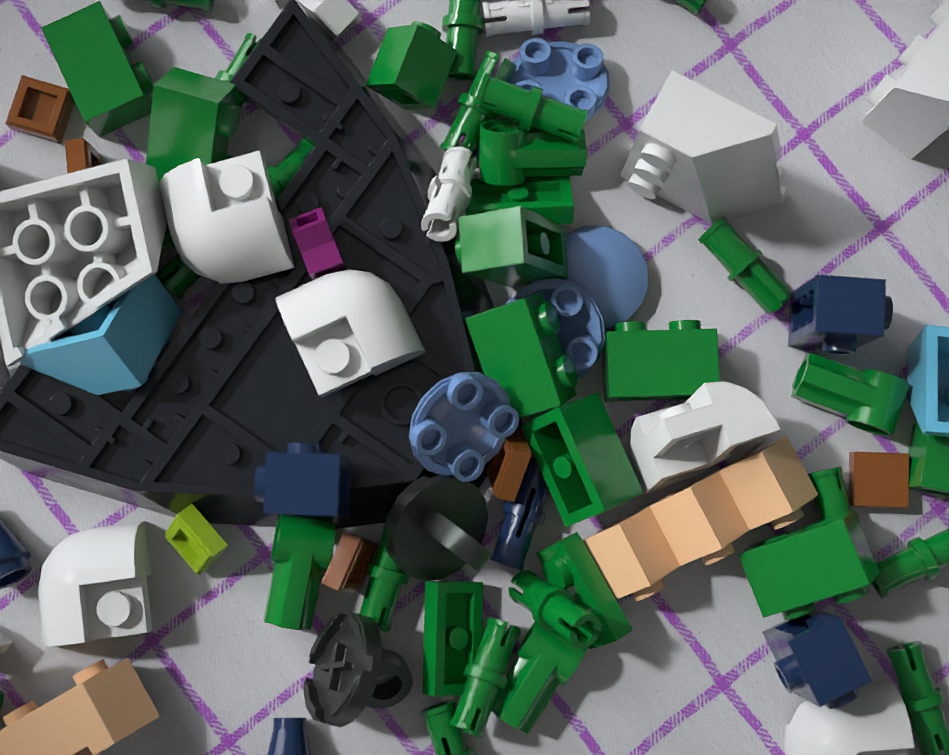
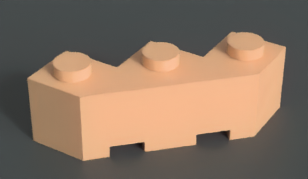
[583,436,818,601]
[0,658,160,755]

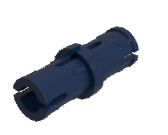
[490,457,549,571]

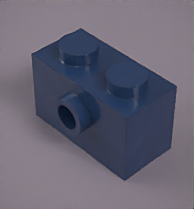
[788,275,893,355]
[254,443,351,516]
[762,610,872,709]

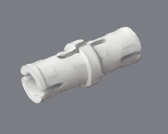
[481,0,590,37]
[421,146,477,242]

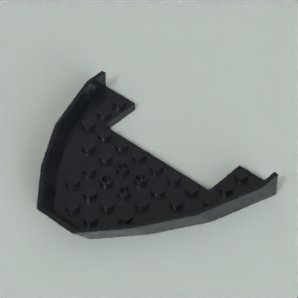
[0,0,523,528]

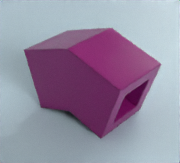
[289,207,346,280]

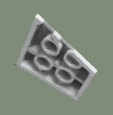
[862,0,949,159]
[620,70,788,225]

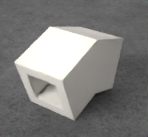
[296,0,359,40]

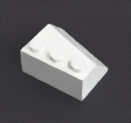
[0,158,167,366]

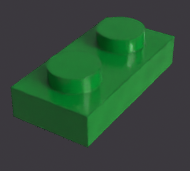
[465,176,574,224]
[536,531,633,649]
[422,581,483,697]

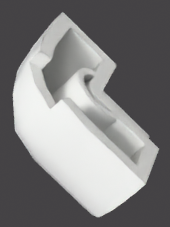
[159,150,295,284]
[276,269,426,397]
[630,381,780,494]
[38,521,153,647]
[784,681,914,755]

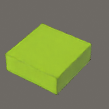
[164,504,228,575]

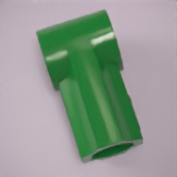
[479,119,587,186]
[791,353,910,437]
[263,514,336,630]
[492,622,588,735]

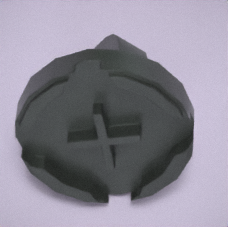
[385,475,493,581]
[303,611,413,728]

